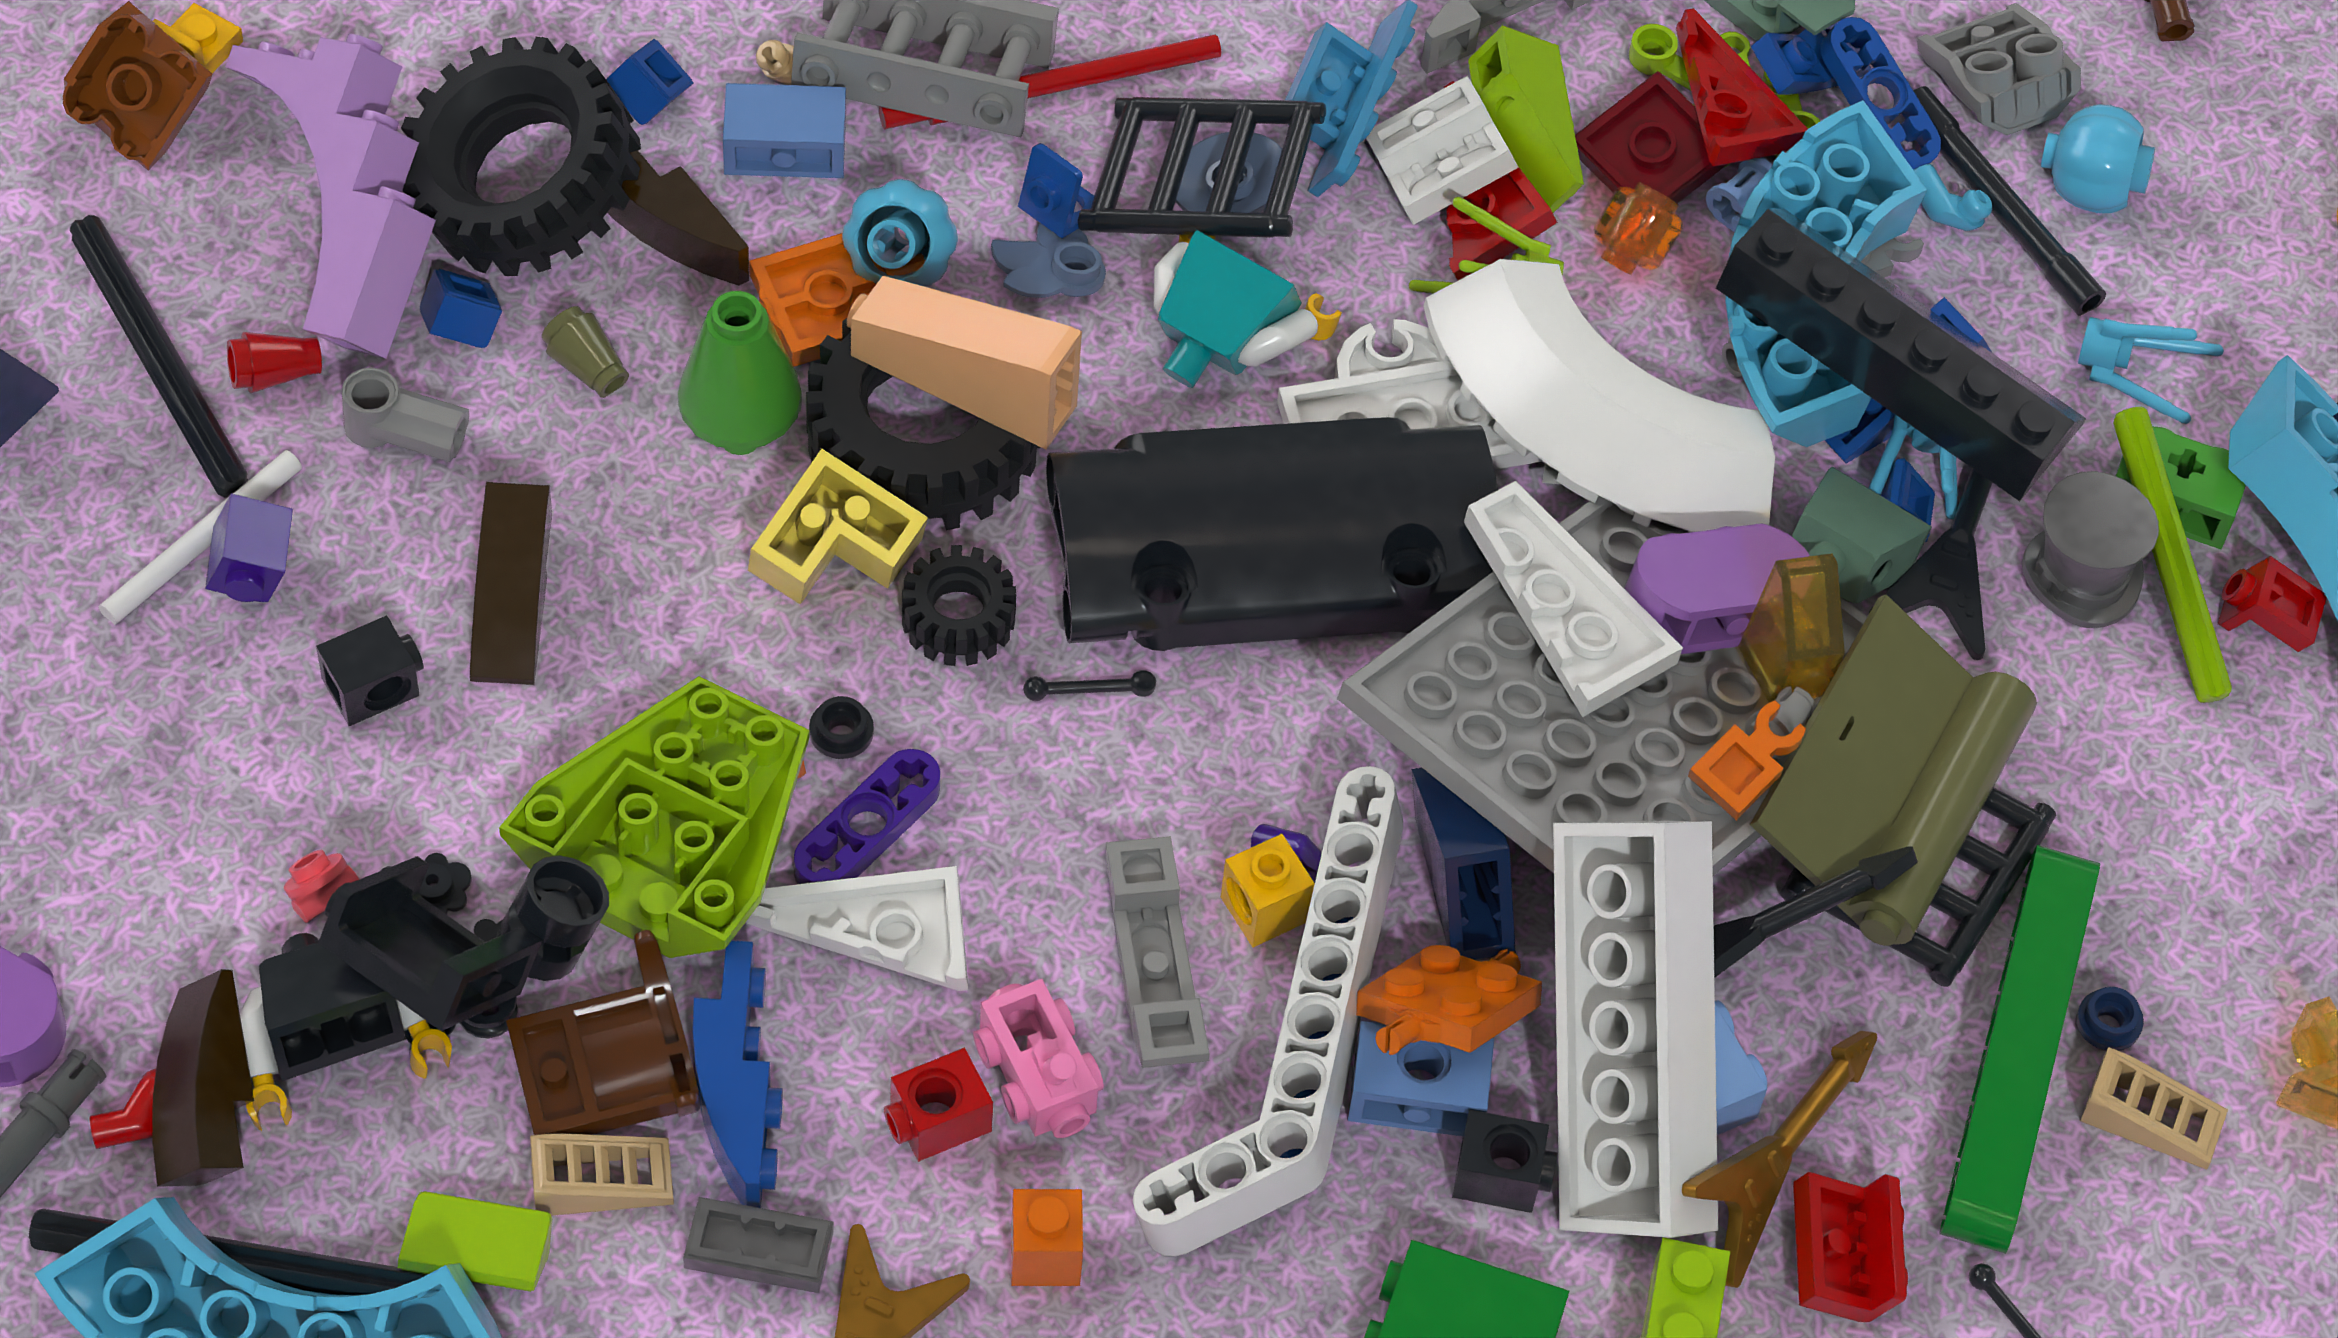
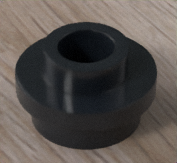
[809,696,874,759]

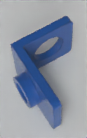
[1018,143,1094,238]

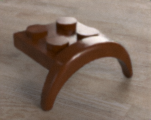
[506,930,701,1135]

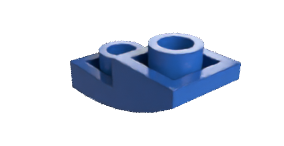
[1751,23,1871,95]

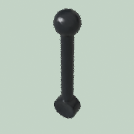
[1023,670,1156,701]
[1969,1263,2042,1338]

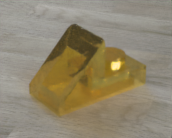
[2276,996,2338,1130]

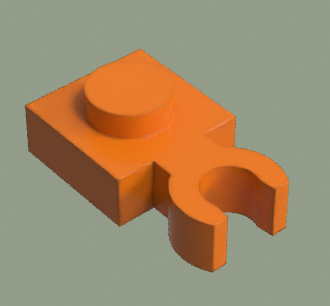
[1688,701,1806,821]

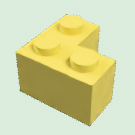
[748,449,928,604]

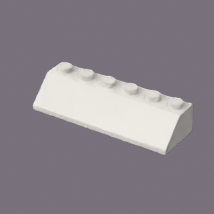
[1553,821,1718,1238]

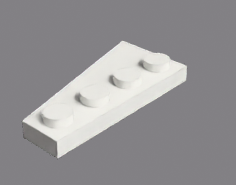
[1464,481,1683,717]

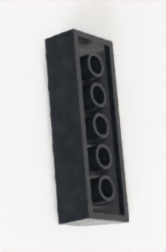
[1716,209,2086,502]

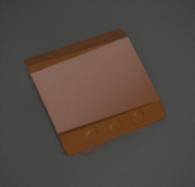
[63,1,213,171]

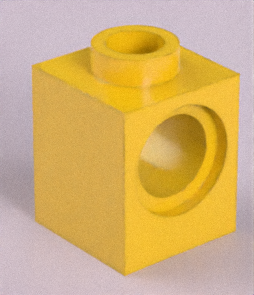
[1220,834,1315,948]

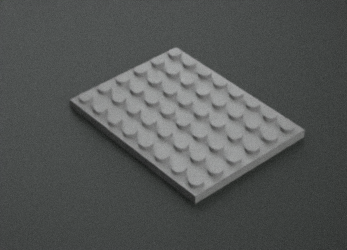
[1337,496,1867,876]

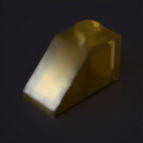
[1738,553,1845,703]

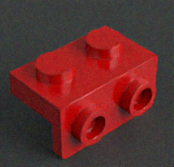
[1793,1172,1908,1322]

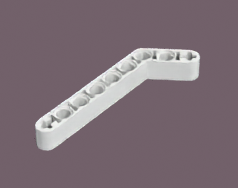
[1133,766,1403,1257]

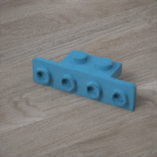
[1285,0,1418,197]

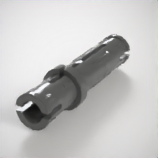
[0,1049,107,1198]

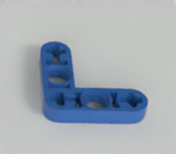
[1821,17,1941,170]

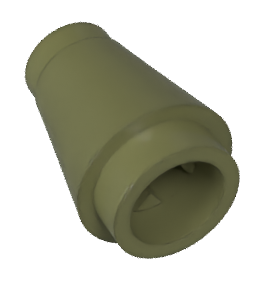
[542,306,629,398]

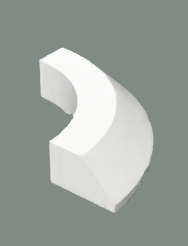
[1423,259,1775,533]

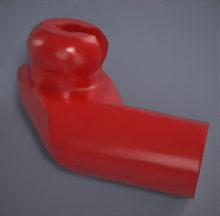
[90,1069,156,1149]

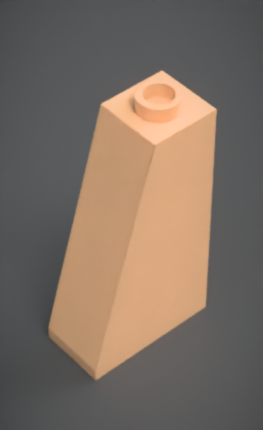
[847,276,1082,450]

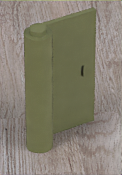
[1749,595,2037,946]

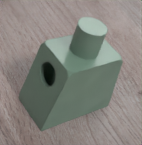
[1792,467,1932,603]

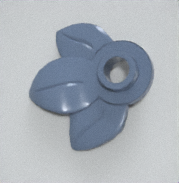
[991,222,1106,298]

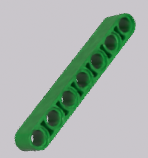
[1939,845,2100,1254]

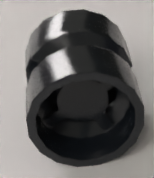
[497,856,609,981]

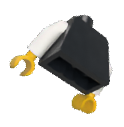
[240,933,452,1131]

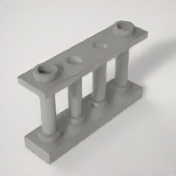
[791,0,1059,138]

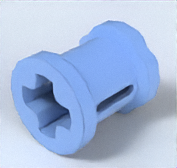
[1706,157,1773,232]

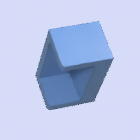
[723,83,846,178]

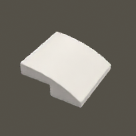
[1366,76,1519,225]

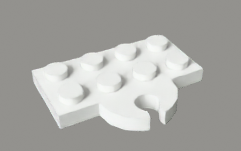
[1277,319,1543,470]

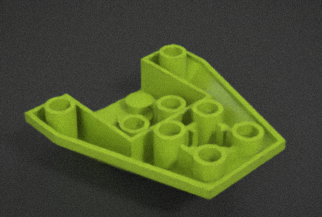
[499,676,810,958]

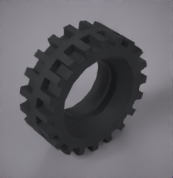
[401,36,641,276]
[806,318,1041,530]

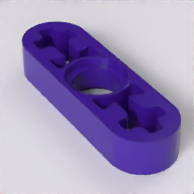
[794,749,940,884]

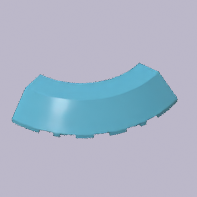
[1725,100,1927,447]
[2228,355,2338,621]
[34,1197,502,1338]

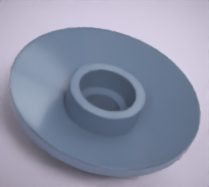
[1176,132,1282,213]

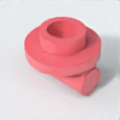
[284,850,359,923]

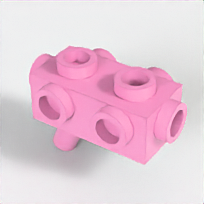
[973,978,1104,1138]

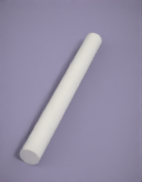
[98,450,302,625]

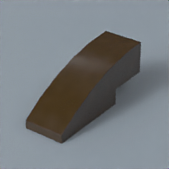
[607,150,749,286]
[470,482,552,685]
[152,969,254,1187]

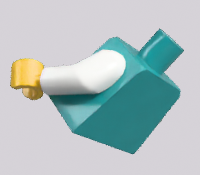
[1154,230,1342,388]

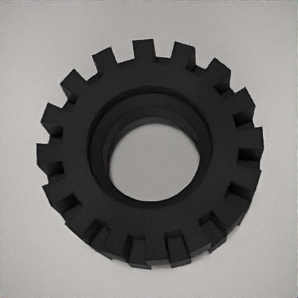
[902,545,1016,666]

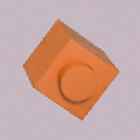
[1011,1189,1083,1286]

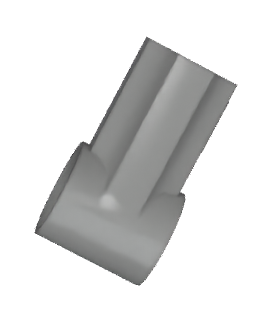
[342,367,469,462]

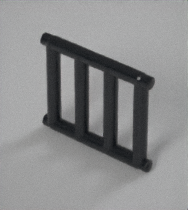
[1078,97,1326,238]
[1780,787,2056,987]

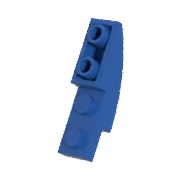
[693,941,783,1208]

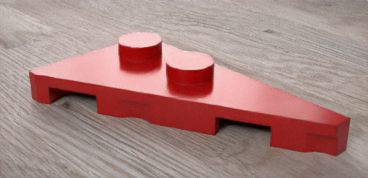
[1676,8,1808,166]
[1444,81,1558,281]

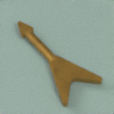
[1682,1031,1877,1288]
[835,1224,970,1338]

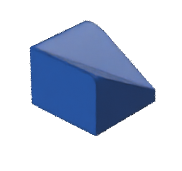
[606,39,694,125]
[420,269,502,348]

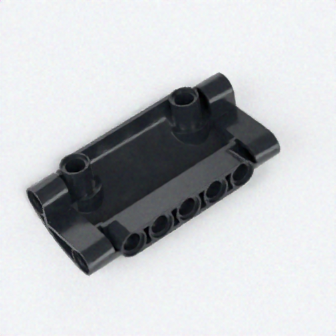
[1046,417,1498,651]

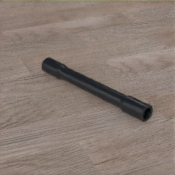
[1914,86,2106,316]

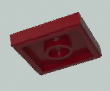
[1575,71,1728,218]

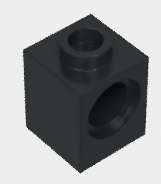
[316,615,424,726]
[1452,1109,1558,1213]

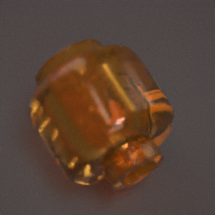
[1593,181,1683,275]

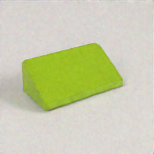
[397,1191,553,1292]

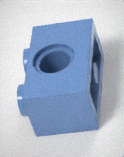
[1348,1021,1494,1136]

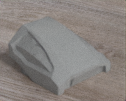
[1917,3,2081,135]

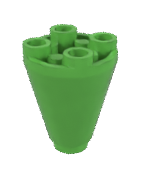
[678,291,802,455]

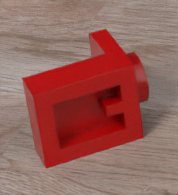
[2218,556,2327,652]

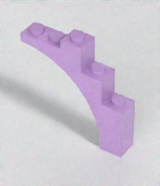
[225,34,436,359]

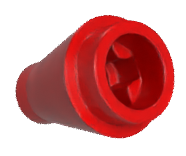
[227,332,322,393]

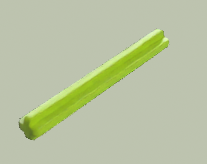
[2113,406,2232,703]

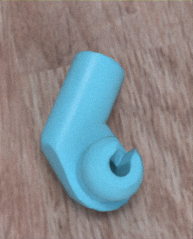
[1914,164,1992,231]

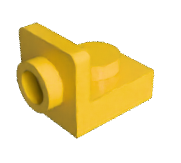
[153,3,243,73]

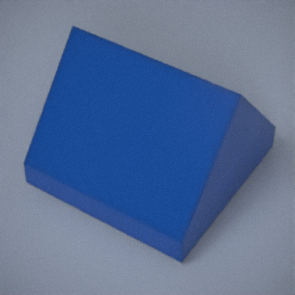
[1880,458,1935,542]

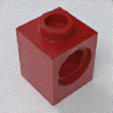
[884,1047,993,1162]

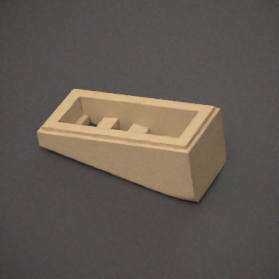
[2080,1047,2228,1170]
[530,1134,674,1216]

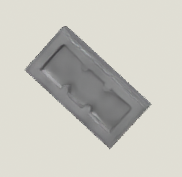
[683,1197,834,1293]

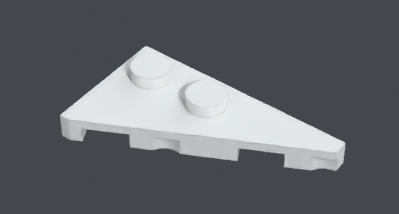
[745,866,969,991]

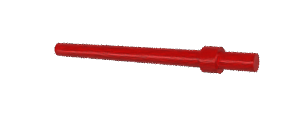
[879,34,1221,130]

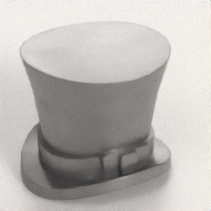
[2022,471,2159,628]

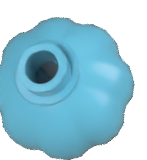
[2041,104,2155,213]
[842,179,958,286]

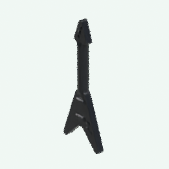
[1867,468,1992,660]
[1714,846,1918,978]

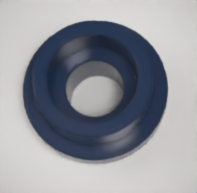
[2076,987,2144,1051]

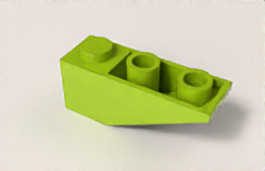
[1468,25,1584,213]

